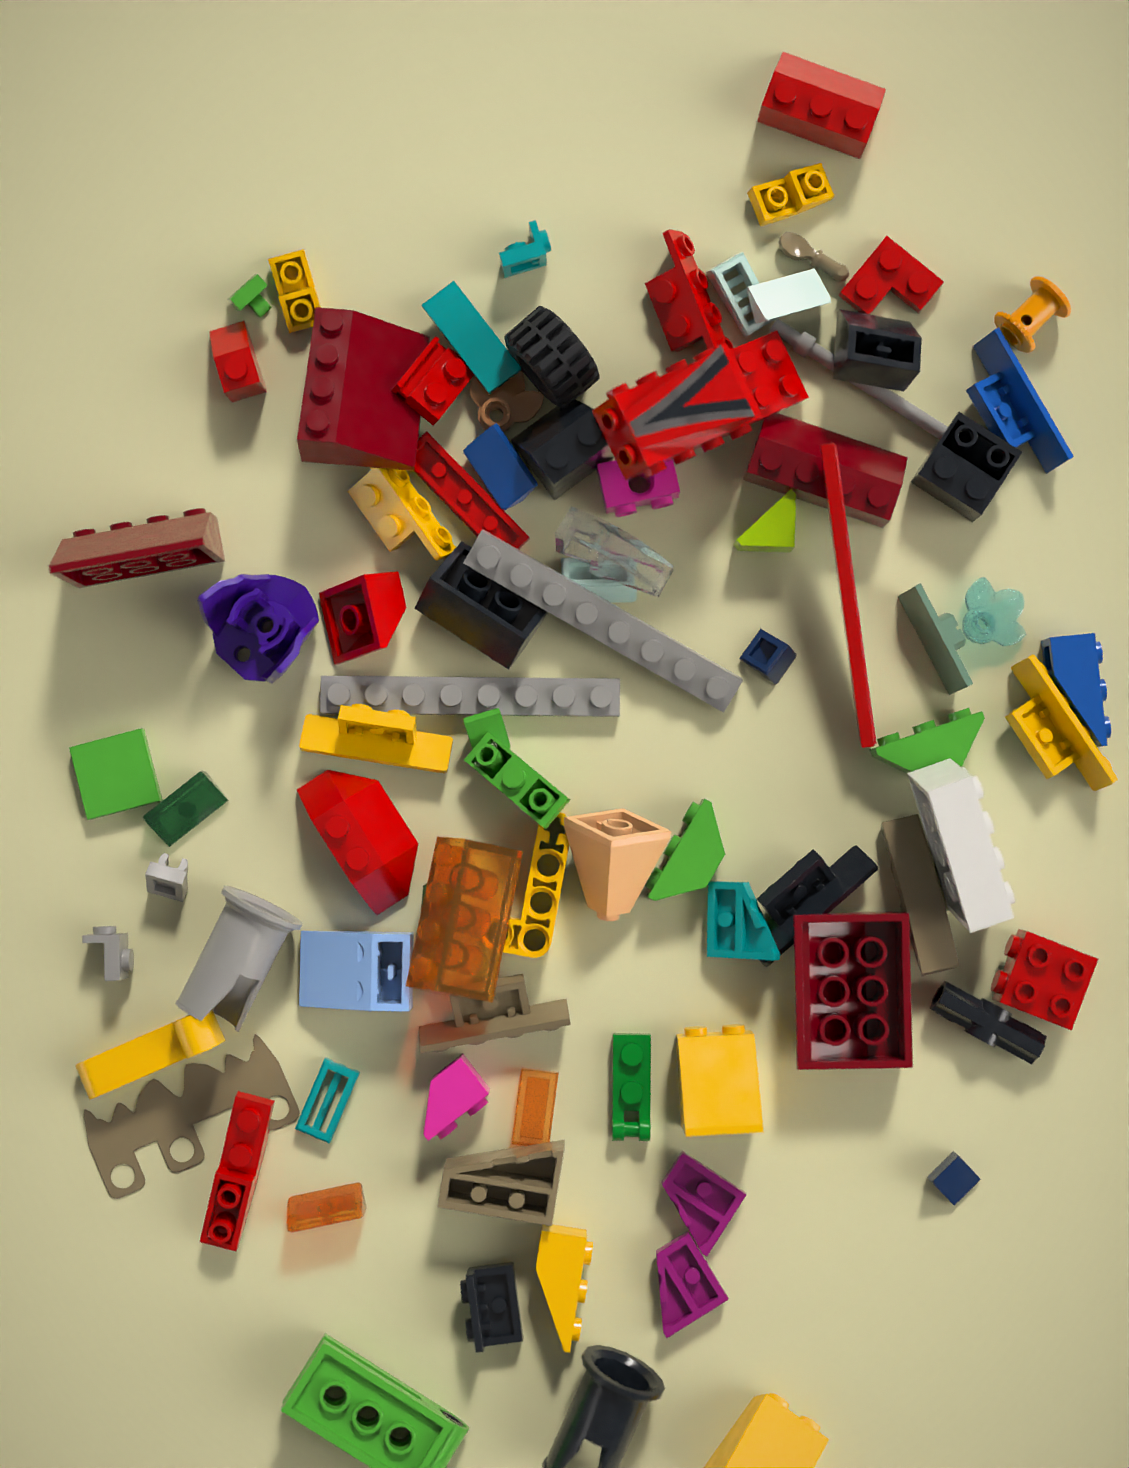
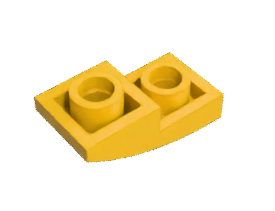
[747,163,835,227]
[268,249,321,333]

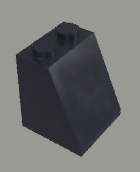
[511,400,614,500]

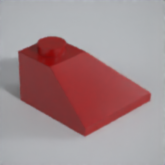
[318,571,407,665]

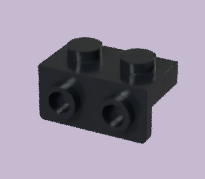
[460,1262,524,1353]

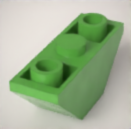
[869,708,985,773]
[464,732,570,829]
[645,798,725,901]

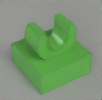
[228,274,272,317]

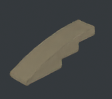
[881,814,959,976]

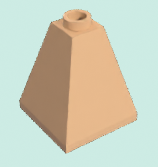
[564,808,671,921]

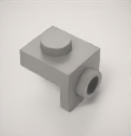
[82,926,134,981]

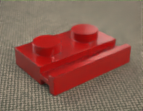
[391,336,474,426]

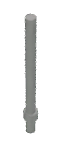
[769,318,947,439]

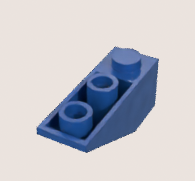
[1041,633,1111,747]

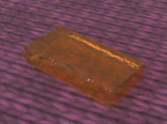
[511,1067,559,1146]

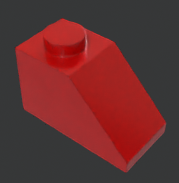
[209,320,267,403]

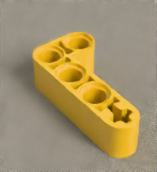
[480,812,569,958]
[75,1009,226,1100]

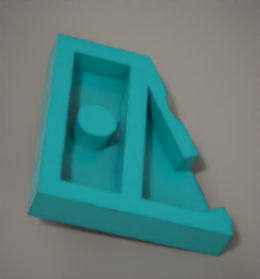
[707,881,780,961]

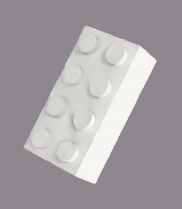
[907,758,1015,933]

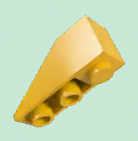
[536,1224,593,1353]

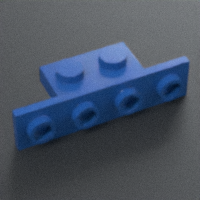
[966,328,1074,474]

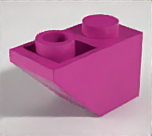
[424,1053,490,1141]

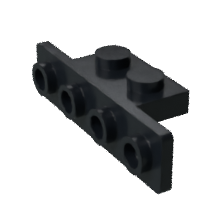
[757,845,878,967]

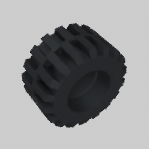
[504,306,600,409]

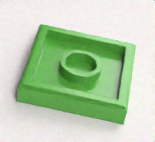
[69,728,163,820]

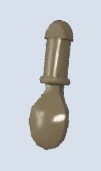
[779,232,849,282]

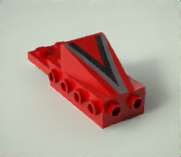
[592,330,809,481]

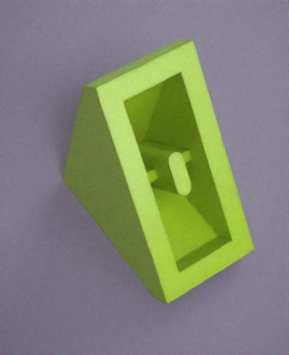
[733,489,796,553]

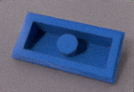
[463,423,538,510]

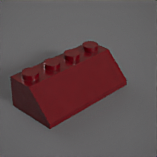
[743,413,908,528]

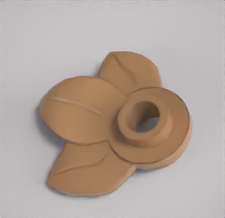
[470,370,544,433]

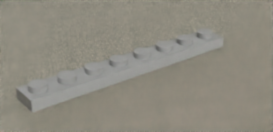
[463,529,743,712]
[320,676,620,717]

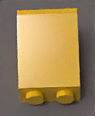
[676,1024,764,1137]
[703,1393,829,1468]

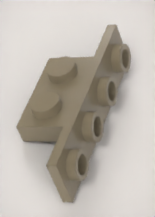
[419,974,571,1053]

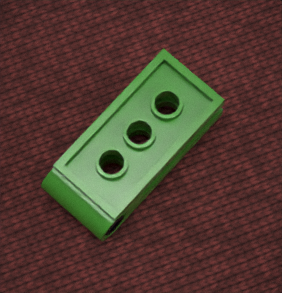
[281,1333,469,1468]

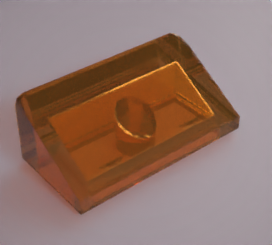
[287,1182,367,1233]

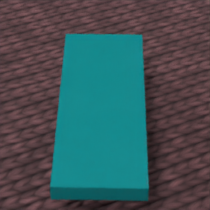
[421,281,522,394]

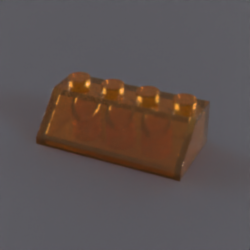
[406,837,523,1003]

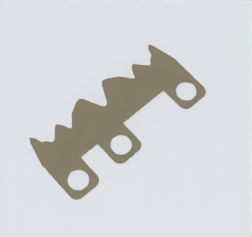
[84,1034,300,1199]

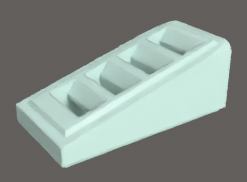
[706,252,777,337]

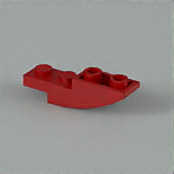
[200,1091,275,1252]

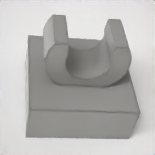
[145,853,188,902]

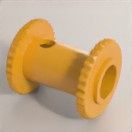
[994,276,1071,353]

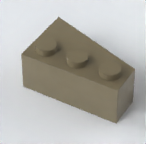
[437,1139,565,1226]

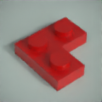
[838,236,944,314]

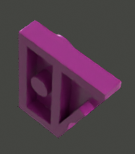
[662,1151,747,1257]
[656,1231,729,1338]

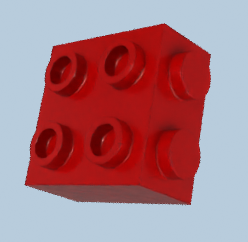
[991,929,1099,1031]

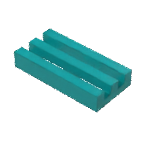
[295,1057,360,1143]

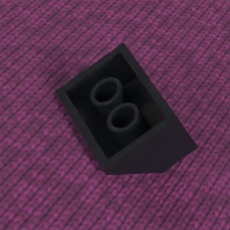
[414,541,548,670]

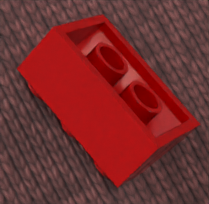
[757,52,886,159]

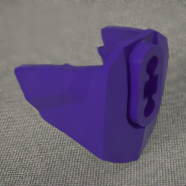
[197,574,319,684]

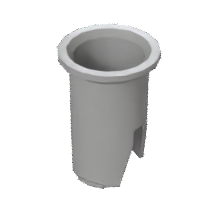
[175,886,302,1032]

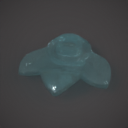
[962,577,1026,646]

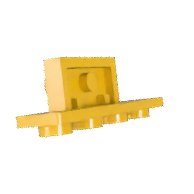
[347,467,456,561]
[1005,654,1118,791]
[299,704,453,774]

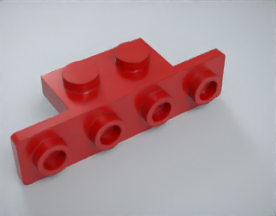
[645,229,734,352]

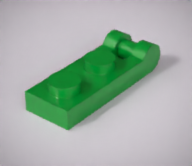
[612,1033,651,1141]

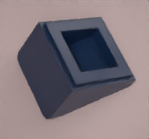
[739,629,797,684]
[927,1151,981,1205]

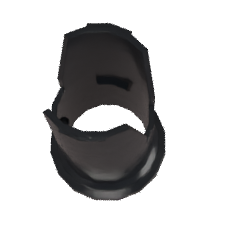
[542,1345,665,1468]

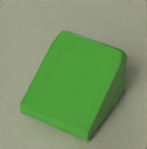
[463,708,511,749]

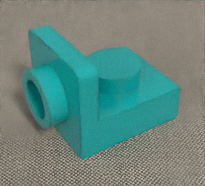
[499,220,552,278]

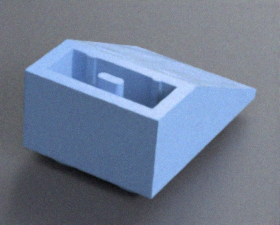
[299,930,414,1012]

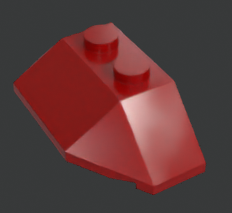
[296,770,419,916]

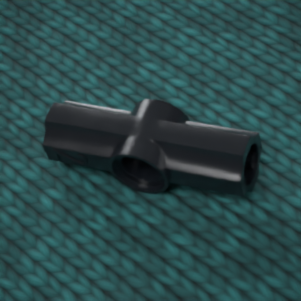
[929,981,1047,1065]

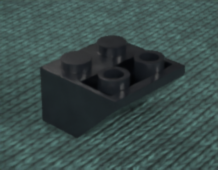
[833,309,922,392]
[911,412,1022,522]

